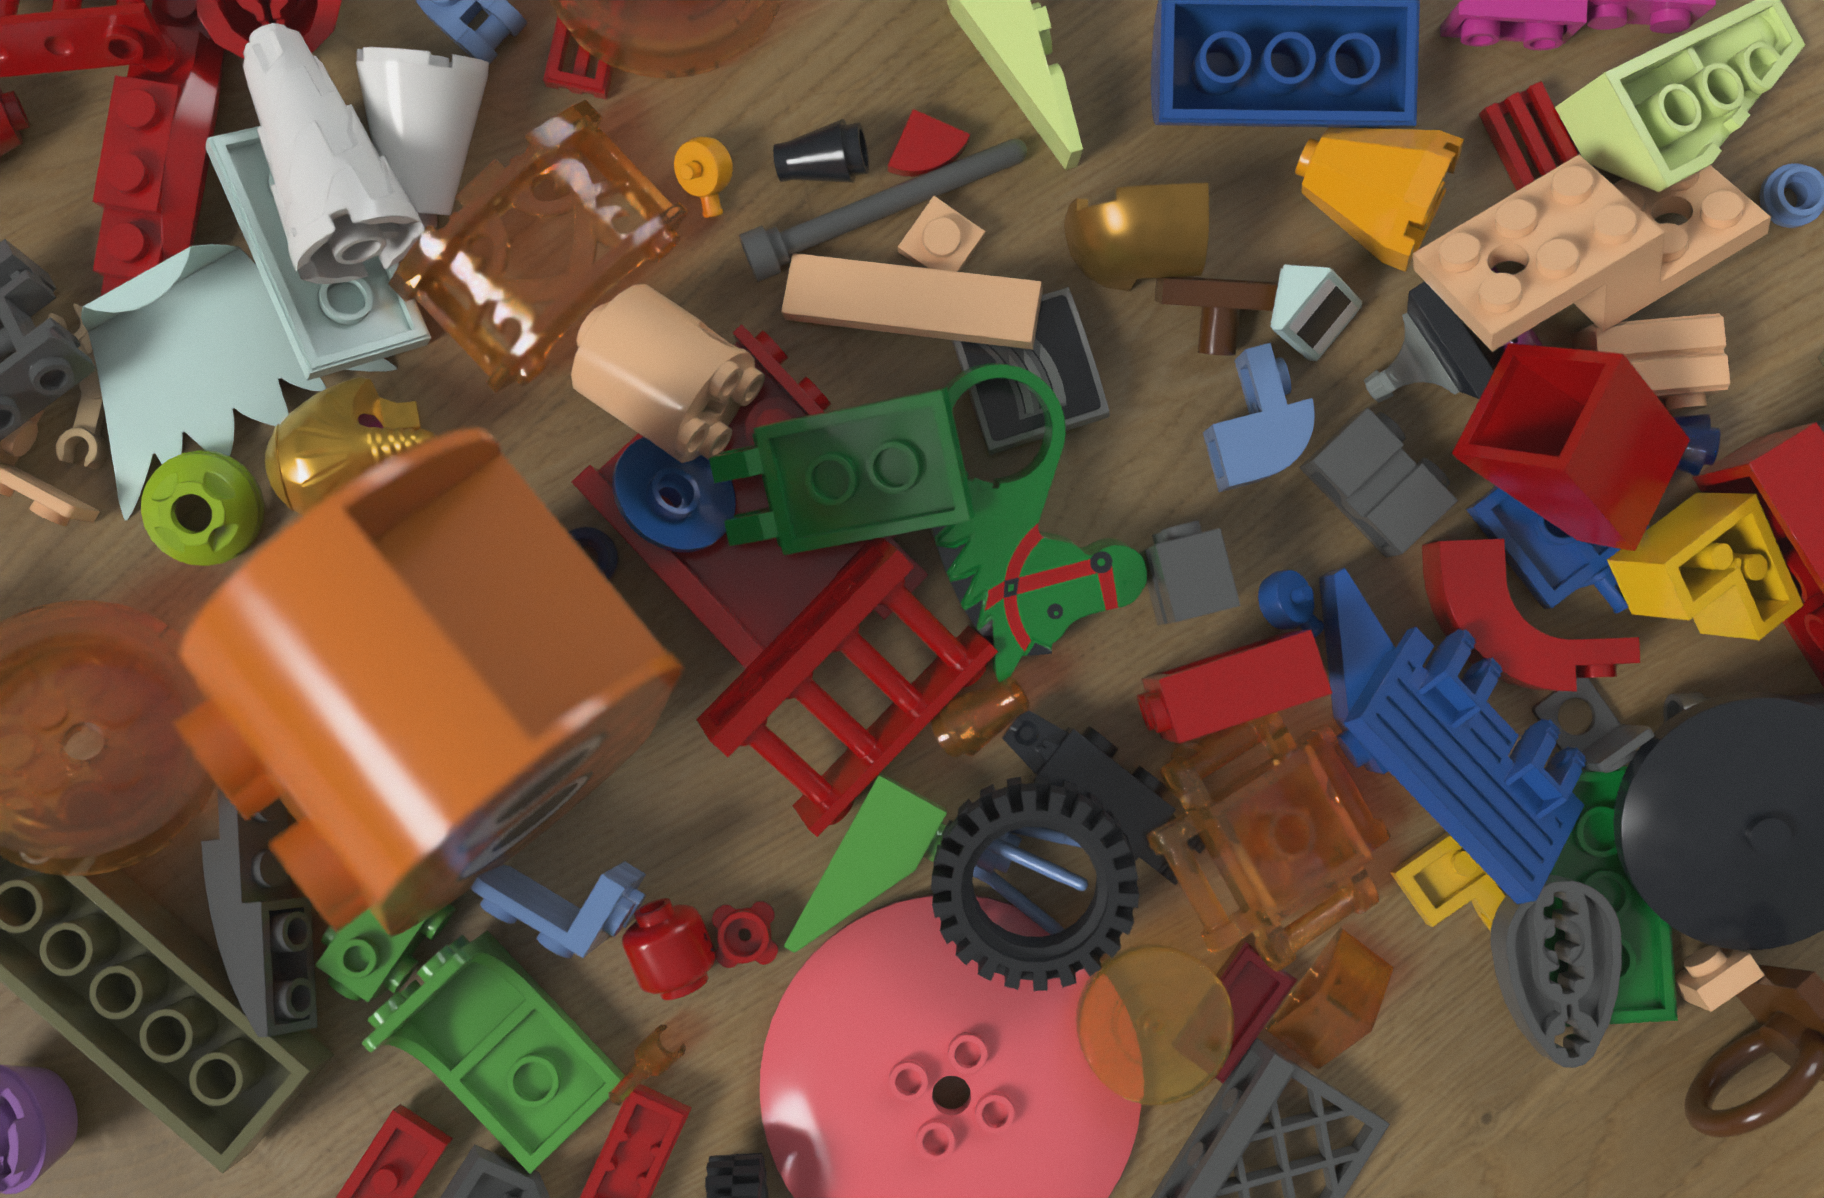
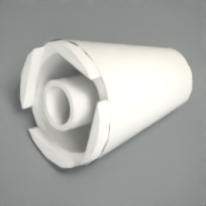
[356,47,489,227]

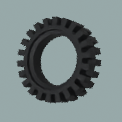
[931,776,1139,991]

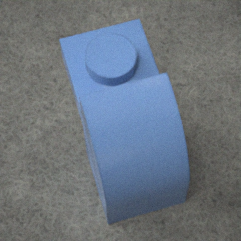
[1203,343,1315,493]

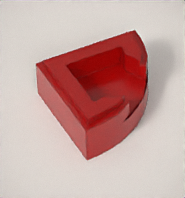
[887,109,970,177]

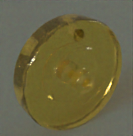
[1075,944,1234,1105]

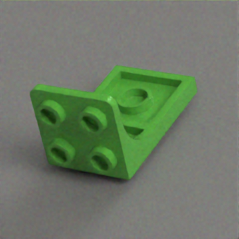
[361,930,627,1174]

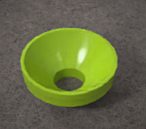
[141,450,265,566]

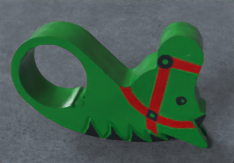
[930,363,1147,685]

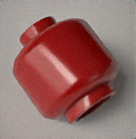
[621,898,716,1000]

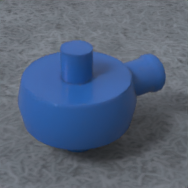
[1258,570,1324,638]

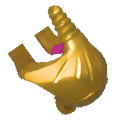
[265,377,437,516]

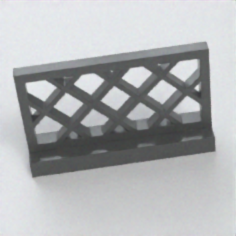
[1151,1037,1390,1198]

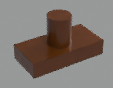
[1154,277,1278,356]

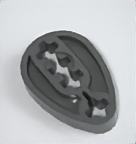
[1490,875,1622,1068]

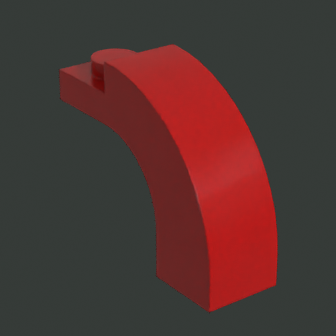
[1422,539,1640,691]

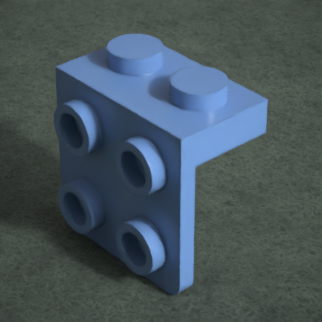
[471,861,646,958]

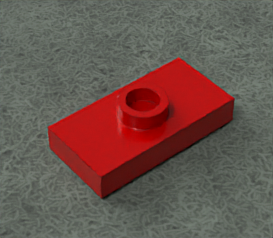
[580,1081,692,1198]

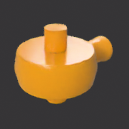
[674,137,733,218]

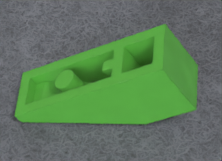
[783,772,947,953]

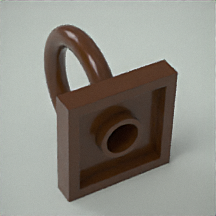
[1684,964,1824,1138]

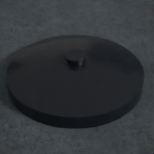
[1613,692,1824,950]

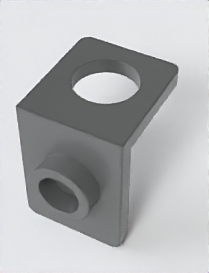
[1532,678,1655,773]

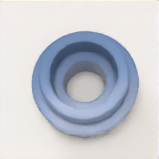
[1760,163,1824,228]

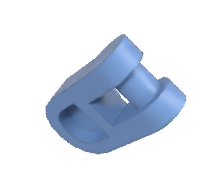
[416,0,528,65]

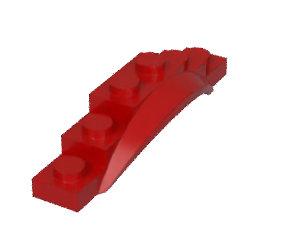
[92,0,225,296]

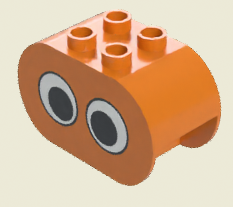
[172,428,683,937]

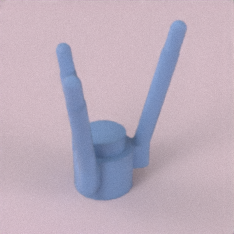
[973,827,1088,935]

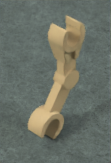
[48,303,108,469]

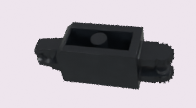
[1001,708,1209,886]

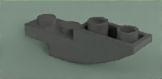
[201,785,318,1037]

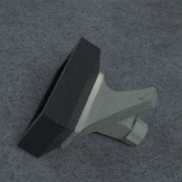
[1364,281,1494,403]

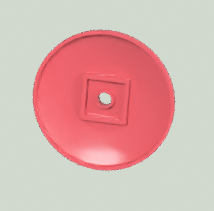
[760,894,1142,1198]

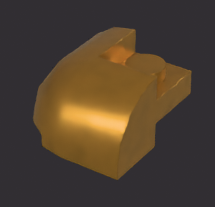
[1064,183,1209,292]

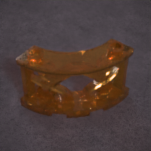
[388,99,689,393]

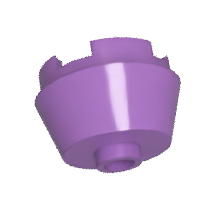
[0,1064,78,1194]

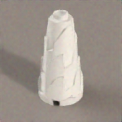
[243,23,425,284]

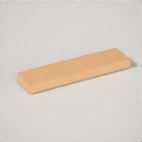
[781,253,1043,350]

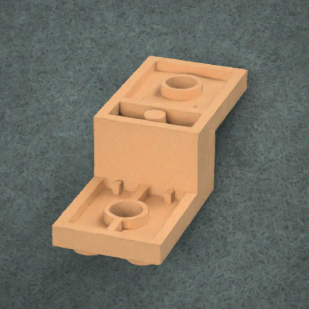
[1413,155,1771,351]

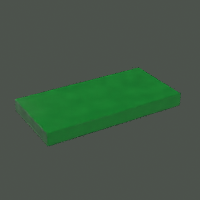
[1543,765,1678,1027]

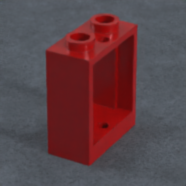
[1137,629,1332,744]

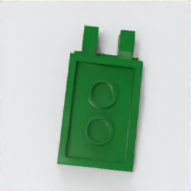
[709,387,975,555]

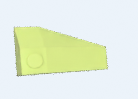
[947,0,1083,170]
[1555,0,1805,192]

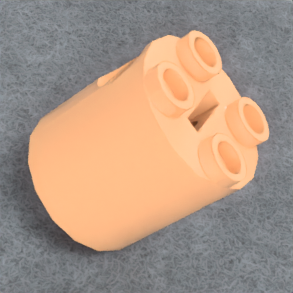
[571,284,765,463]

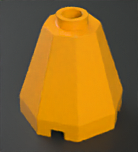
[1295,128,1464,272]

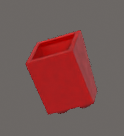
[1452,343,1690,551]

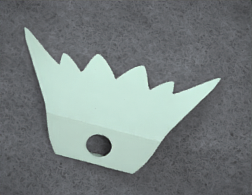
[81,244,397,521]

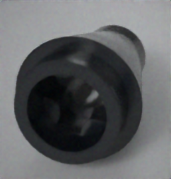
[773,119,869,183]

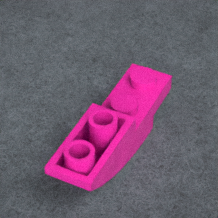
[1440,0,1716,50]

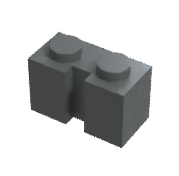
[1299,408,1458,558]
[1139,521,1241,625]

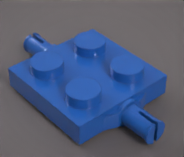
[1466,486,1650,613]

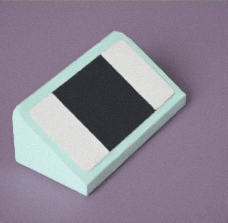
[1270,265,1362,361]

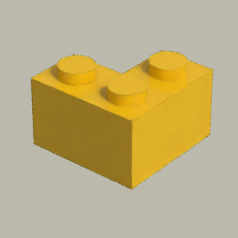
[1607,493,1803,640]

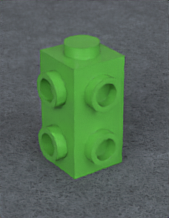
[315,904,456,1003]

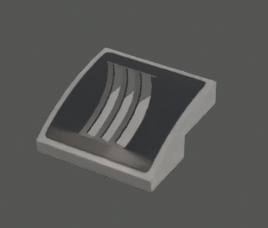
[952,287,1110,455]

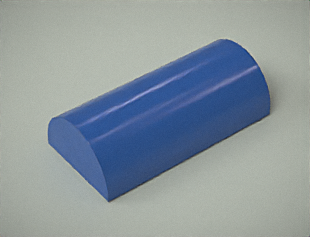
[1151,0,1420,128]

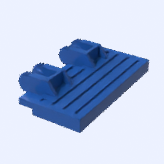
[1343,627,1587,904]

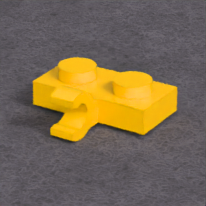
[1390,832,1506,932]

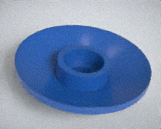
[612,437,736,553]

